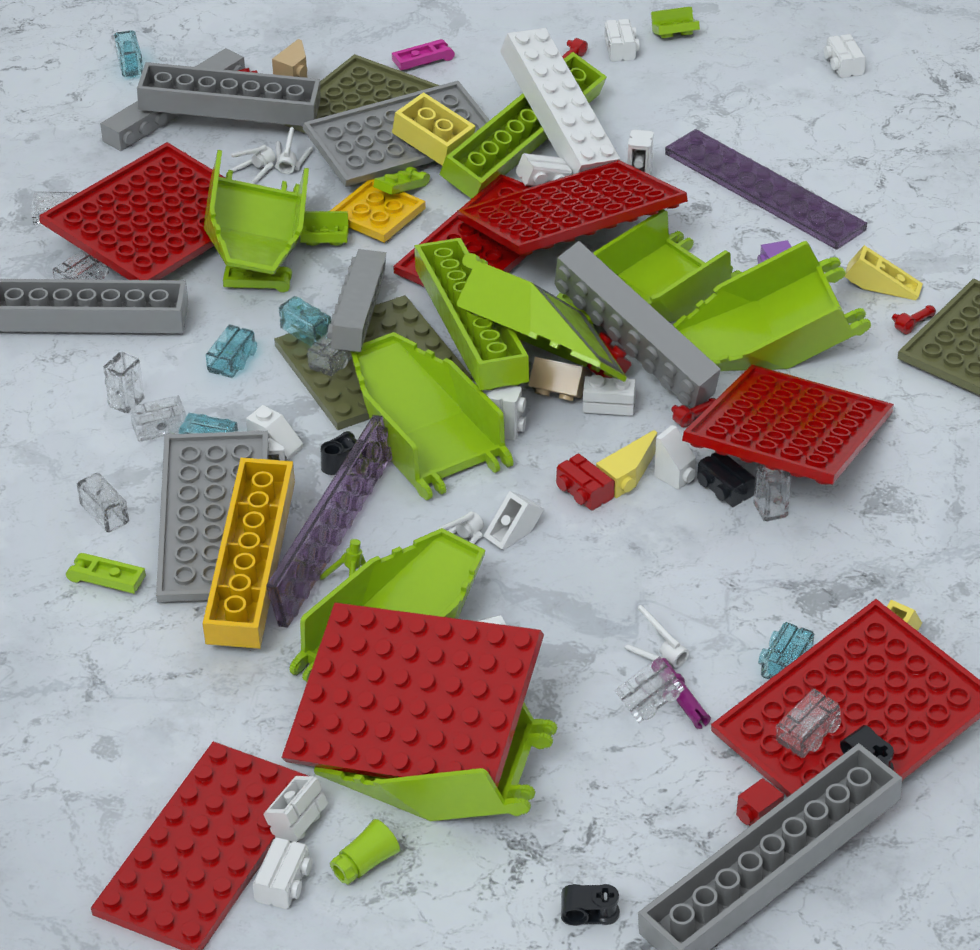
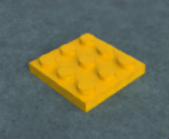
[330,179,426,243]

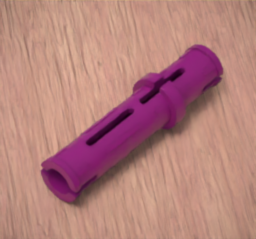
[652,658,711,729]

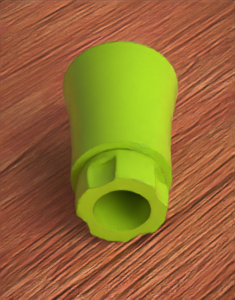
[330,819,400,885]

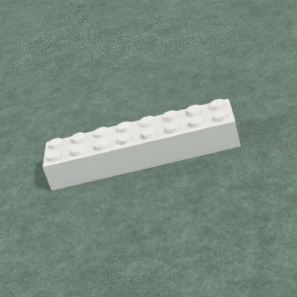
[500,28,620,175]

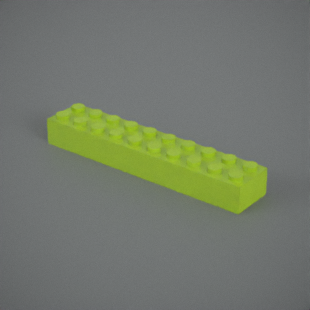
[439,52,607,199]
[414,238,529,390]

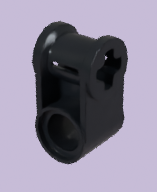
[320,431,369,475]
[840,725,894,771]
[561,884,620,926]

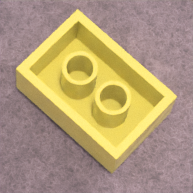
[392,92,476,166]

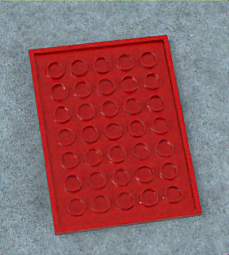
[39,142,226,280]
[457,160,688,256]
[682,365,894,485]
[711,599,980,797]
[281,603,544,788]

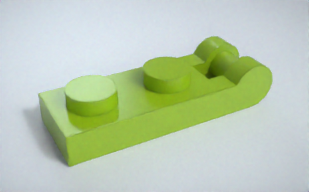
[373,167,430,195]
[223,265,292,292]
[66,553,146,594]

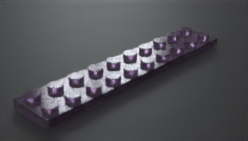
[665,129,867,250]
[266,415,392,628]

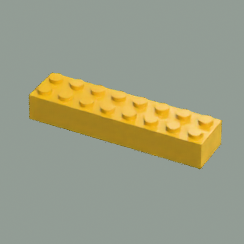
[202,458,295,649]

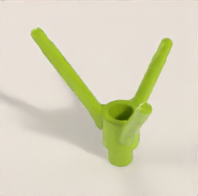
[319,539,366,580]

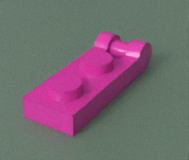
[392,39,455,70]

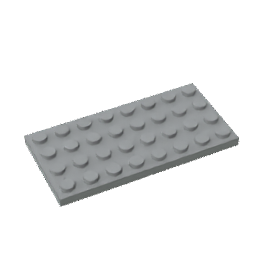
[303,81,490,187]
[156,431,269,602]

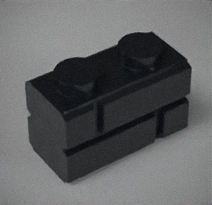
[697,452,756,507]

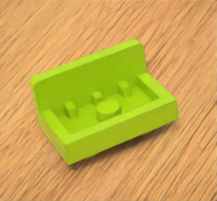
[651,6,700,38]
[300,211,349,246]

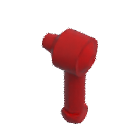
[562,38,588,59]
[892,305,936,334]
[671,398,716,428]

